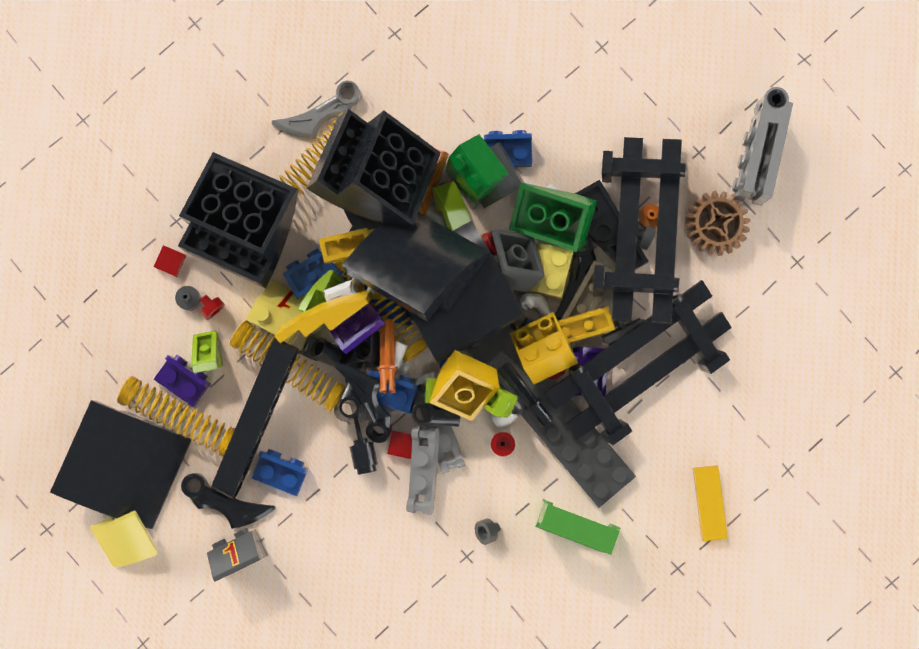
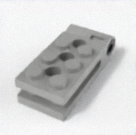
[732,87,793,206]

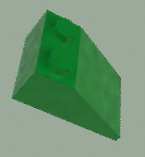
[445,134,508,209]
[509,183,597,252]

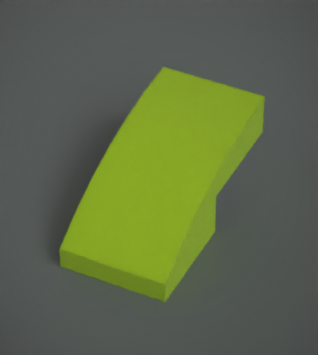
[432,181,471,231]
[298,270,346,313]

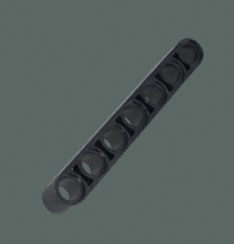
[211,338,299,500]

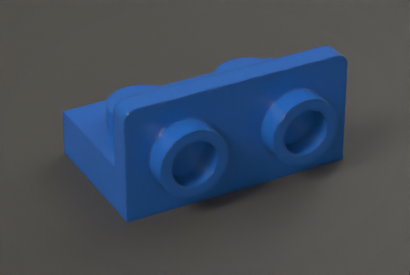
[484,130,532,167]
[283,248,340,299]
[368,370,420,414]
[251,448,308,496]

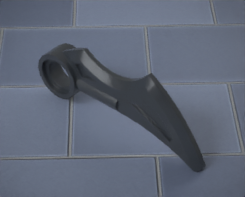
[555,235,597,320]
[334,362,392,443]
[181,473,276,529]

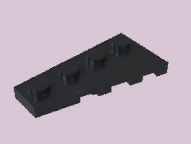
[575,180,649,270]

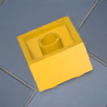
[430,350,500,421]

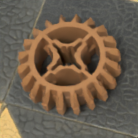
[684,191,751,256]

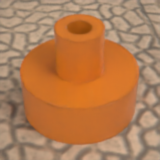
[638,204,658,228]

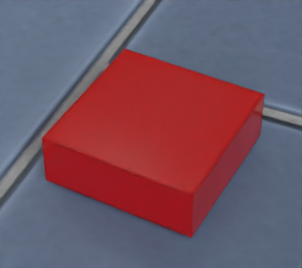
[153,245,187,277]
[387,430,413,459]

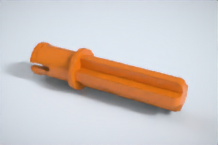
[377,319,397,393]

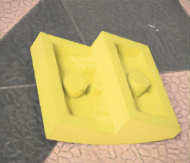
[90,510,158,567]

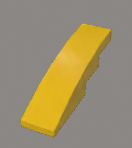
[319,228,374,264]
[274,290,373,343]

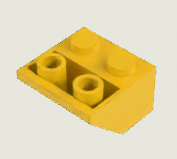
[510,312,578,384]

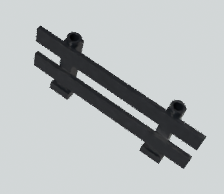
[593,137,686,324]
[544,280,732,445]

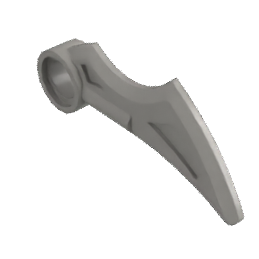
[271,80,361,139]

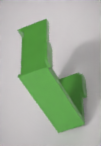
[535,499,621,555]

